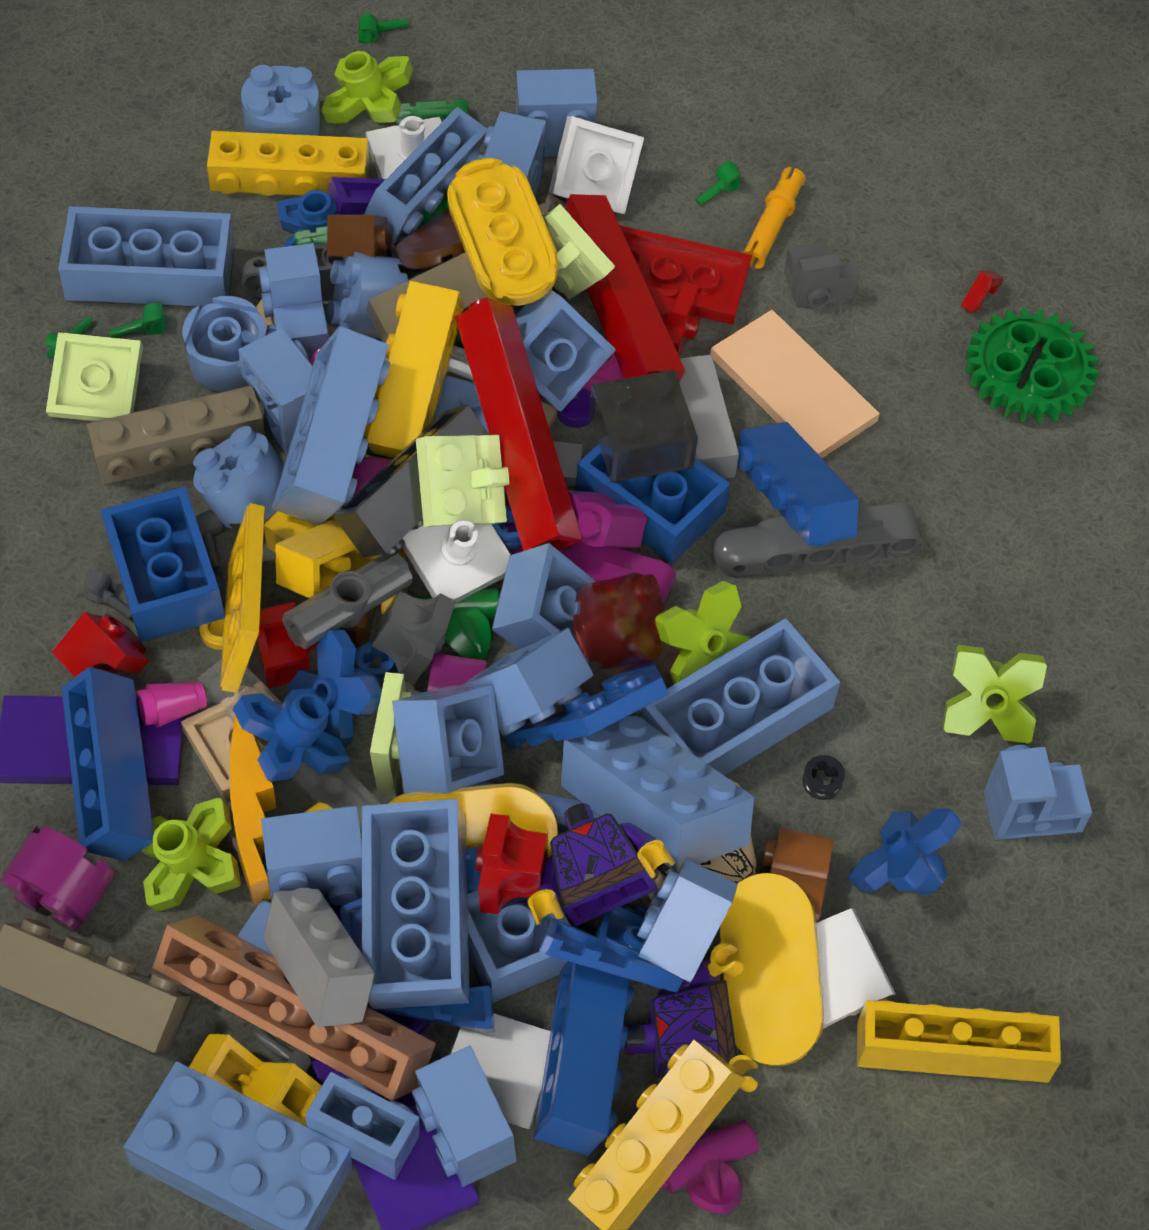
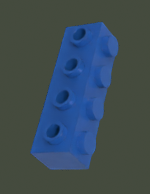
[737,422,859,546]
[61,667,154,861]
[533,961,634,1156]

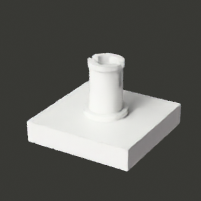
[366,116,442,179]
[549,116,644,214]
[402,520,510,603]

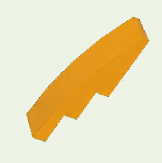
[230,715,276,905]

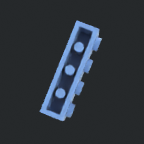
[364,107,487,244]

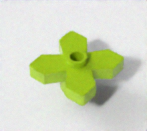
[321,51,413,124]
[655,581,750,684]
[942,645,1047,744]
[141,798,241,912]

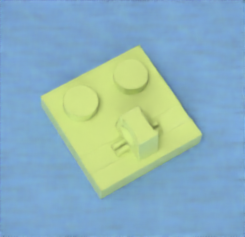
[543,204,615,300]
[46,332,143,421]
[416,435,509,527]
[370,672,413,797]

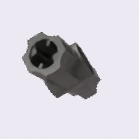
[282,553,413,649]

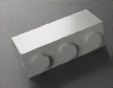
[658,355,739,479]
[263,888,375,1027]

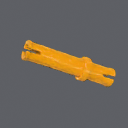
[742,167,806,269]

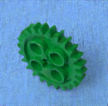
[965,307,1099,424]

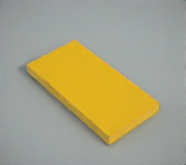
[220,503,265,693]

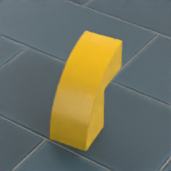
[189,1034,322,1127]

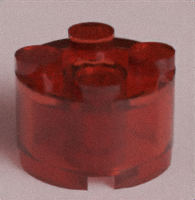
[573,573,665,669]

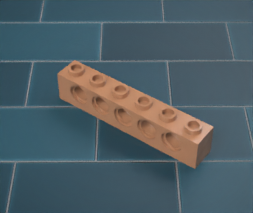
[152,915,436,1101]

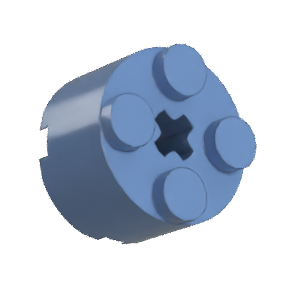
[241,65,321,136]
[326,252,408,339]
[182,296,267,392]
[193,426,284,529]

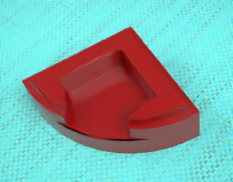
[960,271,1004,313]

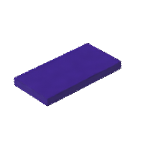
[0,696,185,785]
[311,1024,479,1230]

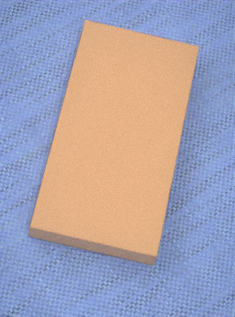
[710,310,880,458]

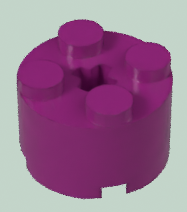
[0,825,115,932]

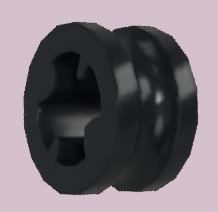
[802,755,845,800]

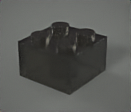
[590,370,698,483]

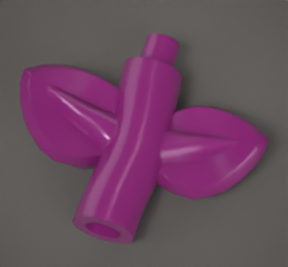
[658,1119,759,1215]

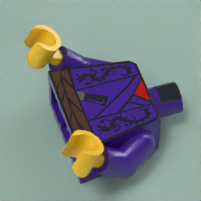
[528,803,675,926]
[624,943,758,1092]

